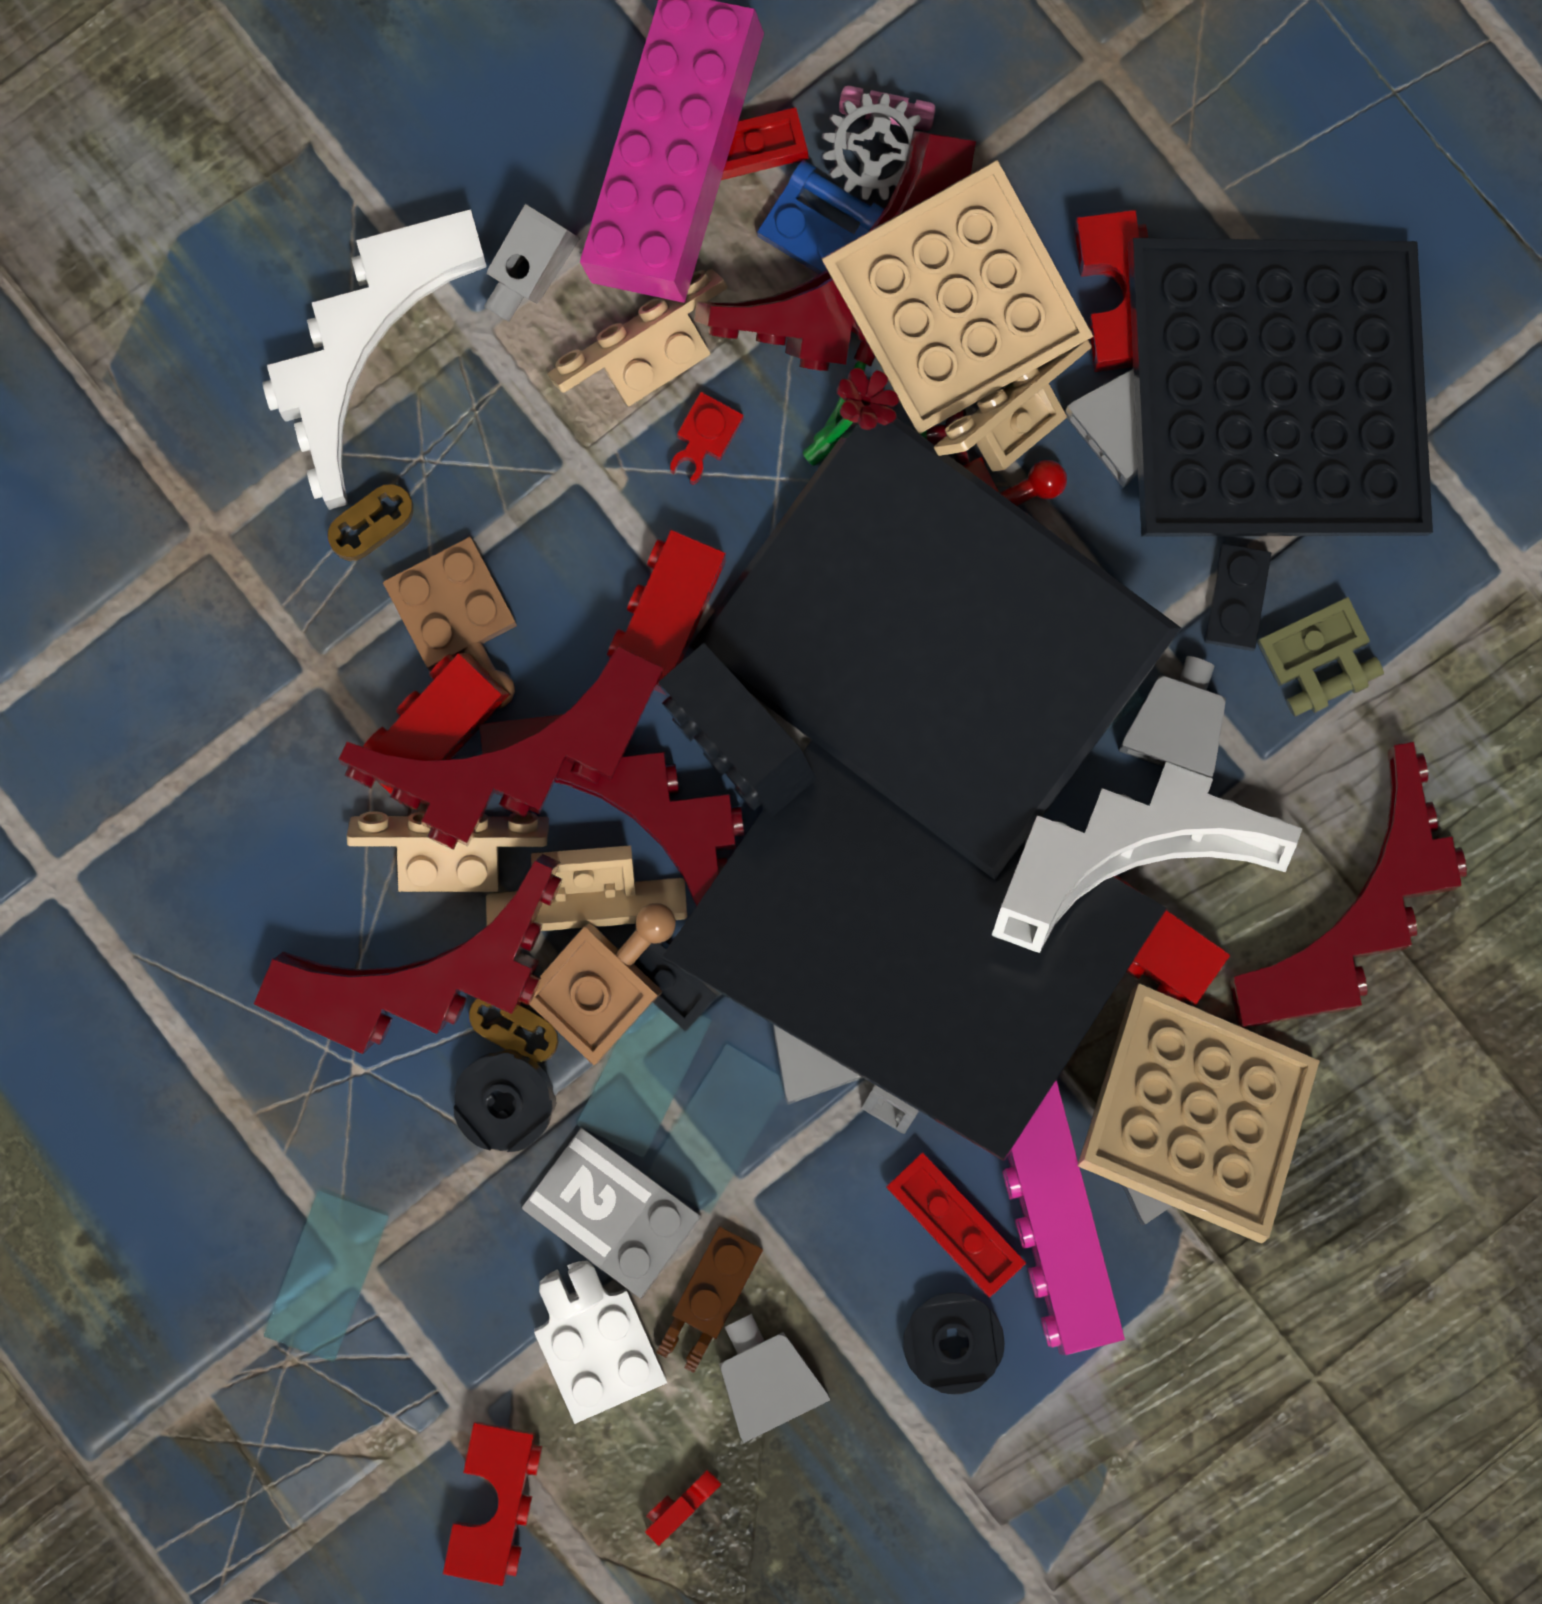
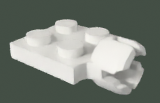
[534,1260,667,1424]

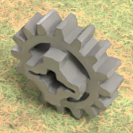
[821,93,921,200]

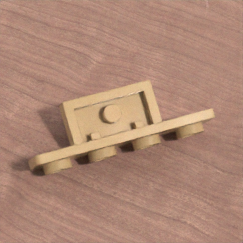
[547,269,728,407]
[934,340,1092,472]
[347,811,549,892]
[486,846,687,931]

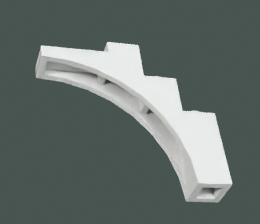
[262,209,487,510]
[992,762,1302,953]

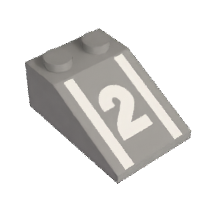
[521,1128,702,1299]

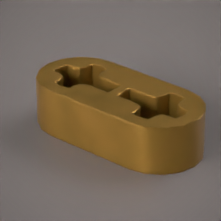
[328,484,414,561]
[469,999,559,1063]

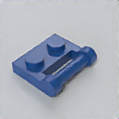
[757,159,884,274]

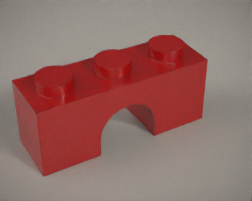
[1074,210,1149,372]
[443,1421,543,1586]

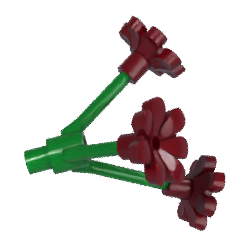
[803,317,969,466]

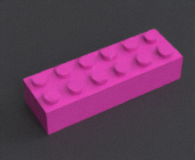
[580,0,764,303]
[1002,1080,1125,1355]

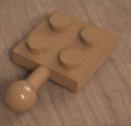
[383,537,517,709]
[529,903,676,1065]

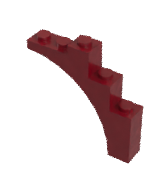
[694,131,976,371]
[338,647,663,850]
[479,714,744,906]
[1229,742,1467,1028]
[254,854,563,1054]

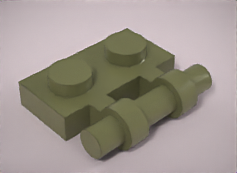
[1257,597,1384,717]

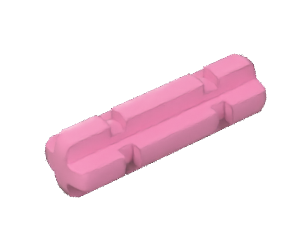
[839,85,935,131]

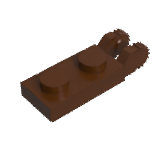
[656,1226,763,1373]

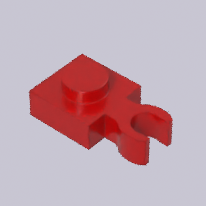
[670,392,744,485]
[645,1469,721,1546]

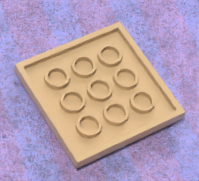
[821,160,1093,434]
[1077,983,1320,1244]

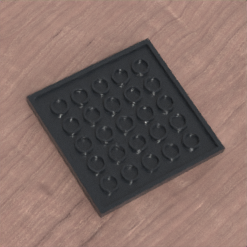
[1128,238,1433,537]

